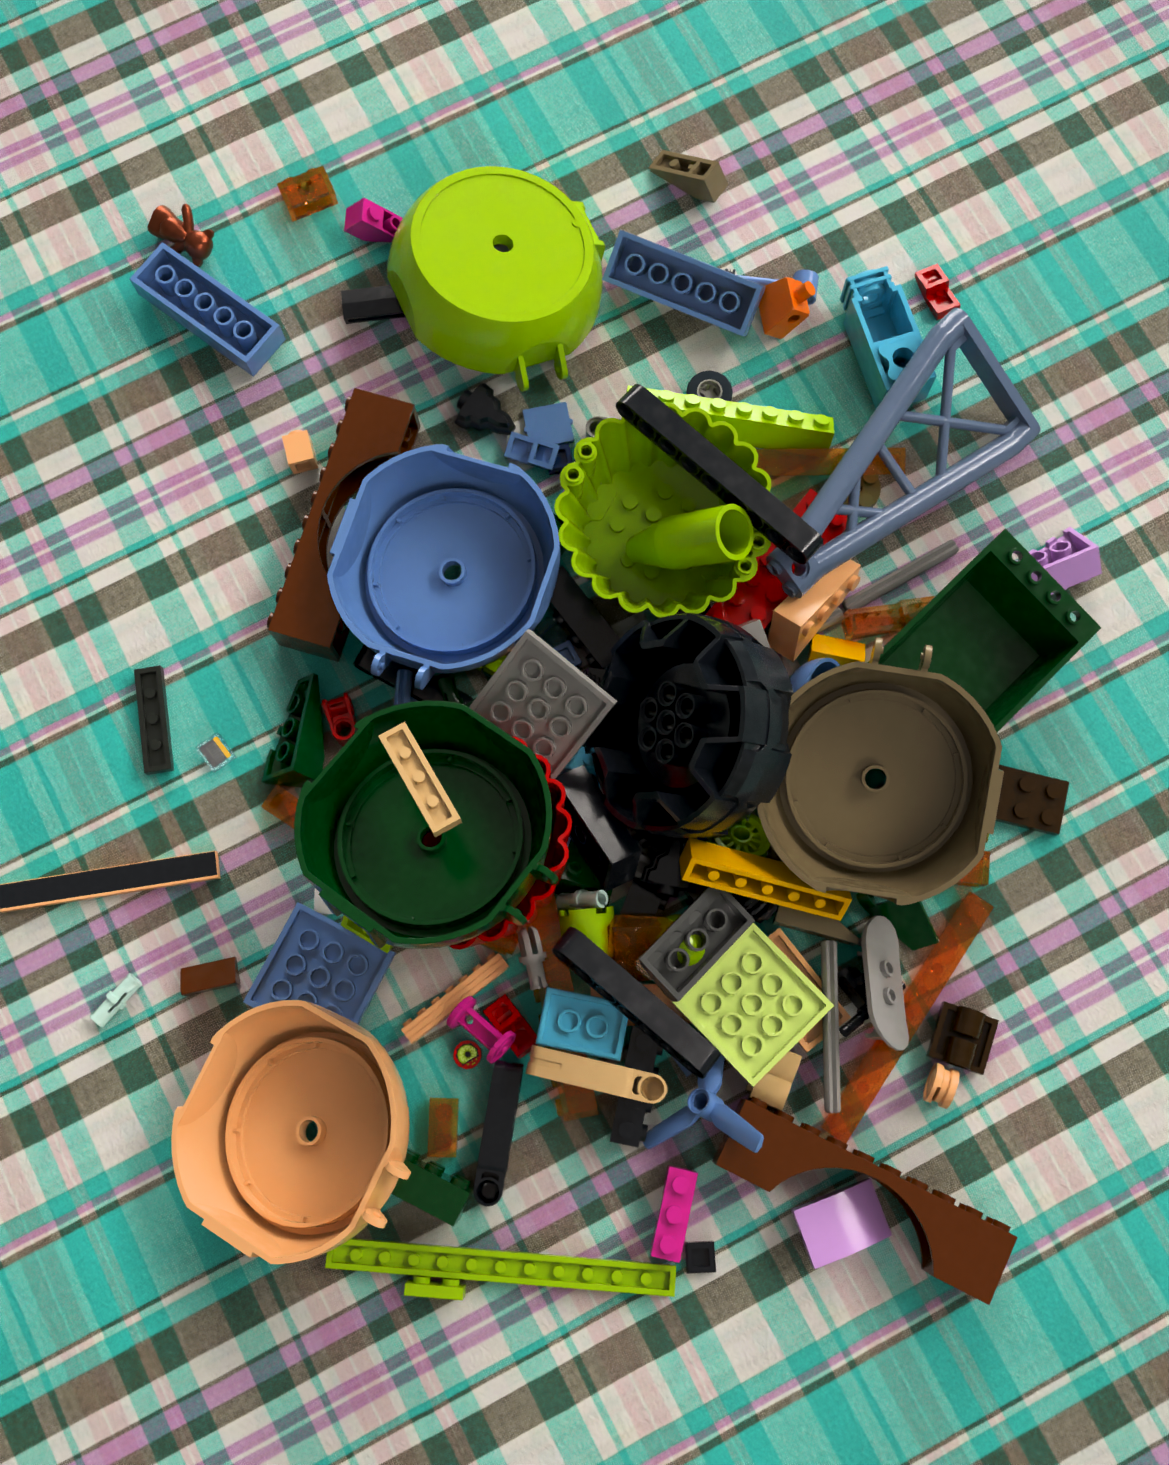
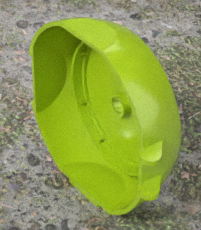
[387,166,606,392]

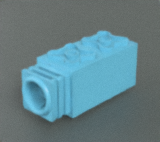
[840,266,937,408]

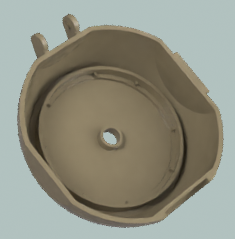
[757,637,1004,905]

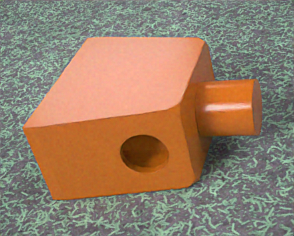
[758,277,816,339]

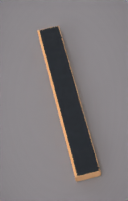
[0,851,221,913]

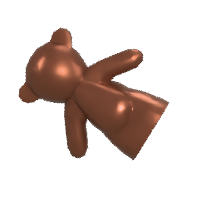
[147,204,214,267]

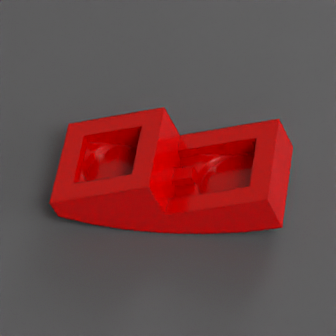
[914,263,961,320]
[483,994,538,1059]

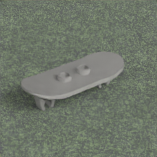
[857,916,909,1051]

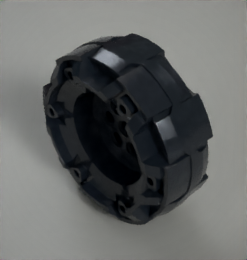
[584,613,794,839]

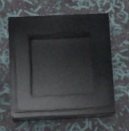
[685,1241,716,1274]

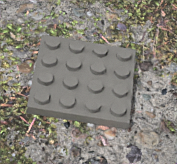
[469,629,617,779]

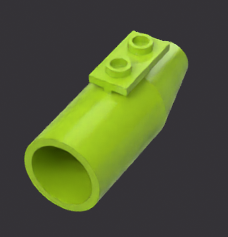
[626,504,753,570]

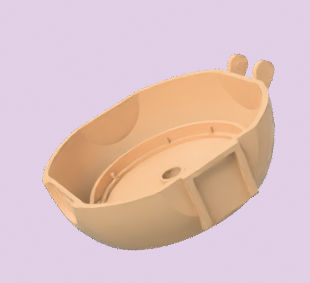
[171,1000,411,1265]

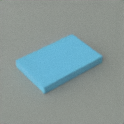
[536,987,628,1061]

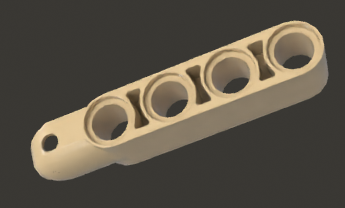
[525,1045,668,1104]

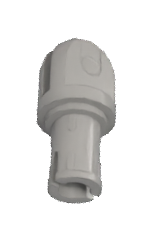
[518,926,548,990]

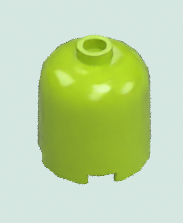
[558,906,616,958]

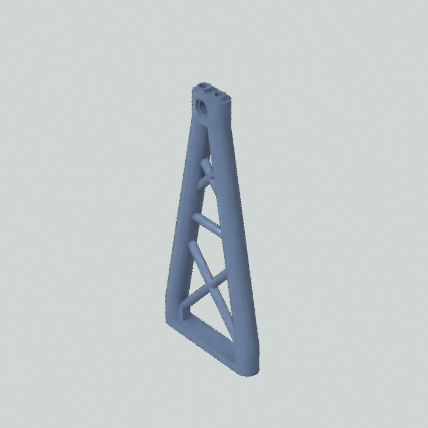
[766,308,1041,598]

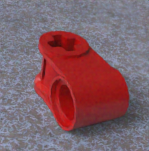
[322,692,357,746]

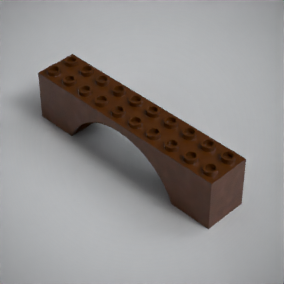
[267,388,421,662]
[712,1096,1018,1305]

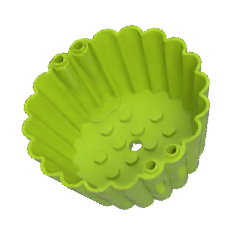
[554,402,772,618]

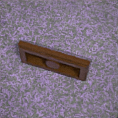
[180,957,241,996]

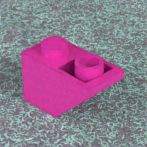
[344,198,402,242]

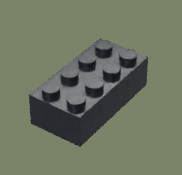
[556,765,642,892]

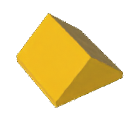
[807,634,865,666]

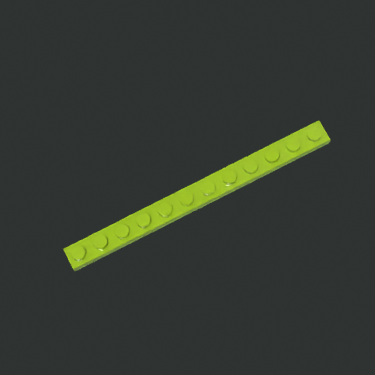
[325,1238,676,1297]

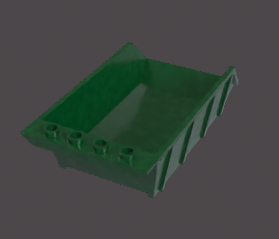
[867,528,1101,776]

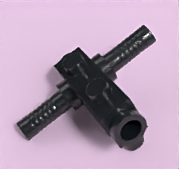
[838,964,906,1037]

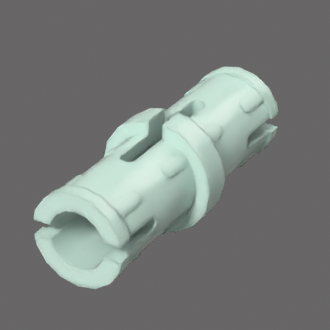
[556,889,608,910]
[90,973,143,1028]

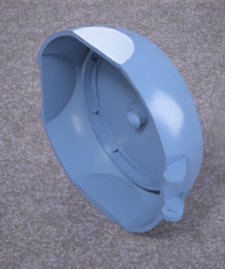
[327,444,560,690]

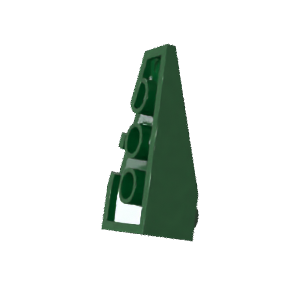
[261,673,325,788]

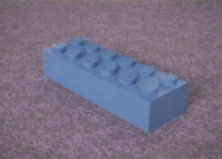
[602,230,766,336]
[130,242,286,377]

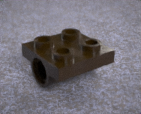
[926,1001,999,1075]

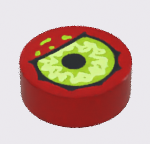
[453,1040,482,1069]

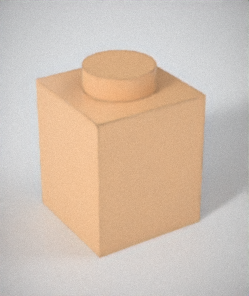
[282,430,318,474]

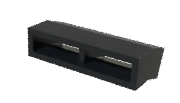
[341,285,406,324]

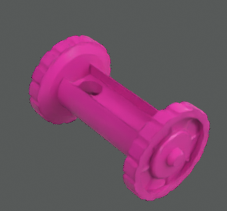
[446,996,516,1064]

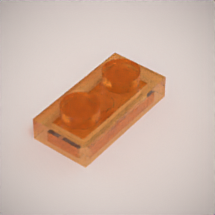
[427,1098,459,1158]

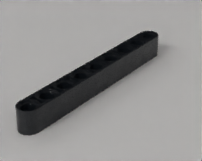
[616,384,823,564]

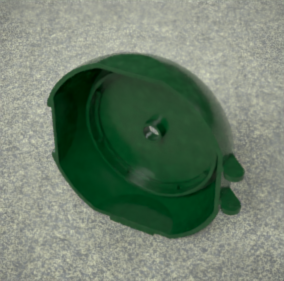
[294,700,559,949]

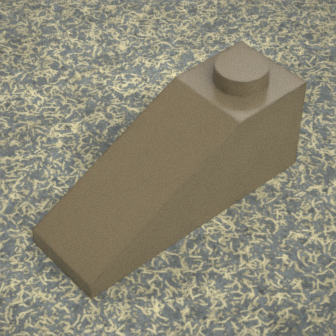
[649,150,728,203]
[772,905,859,946]

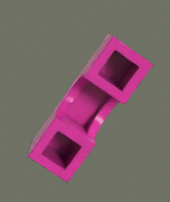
[650,1165,698,1263]

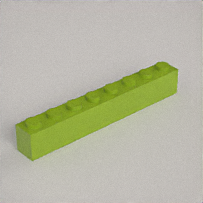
[626,385,834,458]

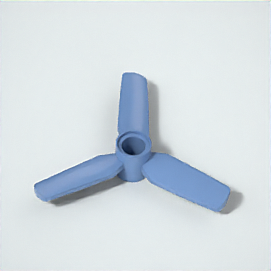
[643,1038,764,1153]

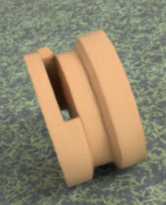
[923,1063,960,1109]

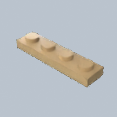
[378,722,462,837]

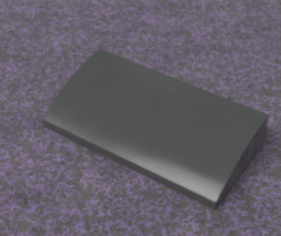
[638,887,755,1002]

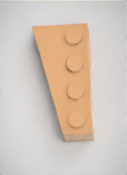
[768,559,861,662]

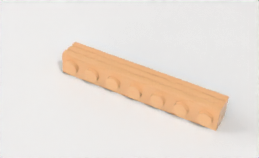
[401,952,510,1044]

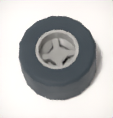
[686,370,733,401]

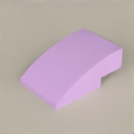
[791,1178,892,1269]

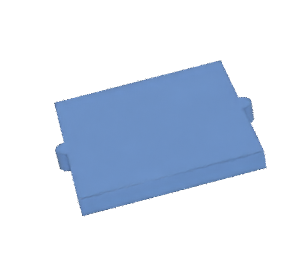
[522,402,574,445]

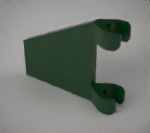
[856,893,939,951]

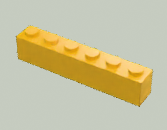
[679,838,852,921]

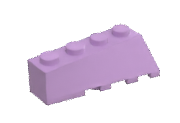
[1015,527,1102,595]

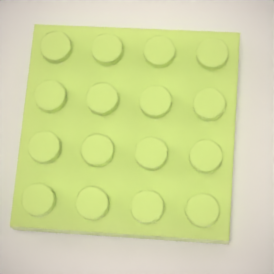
[672,922,834,1087]

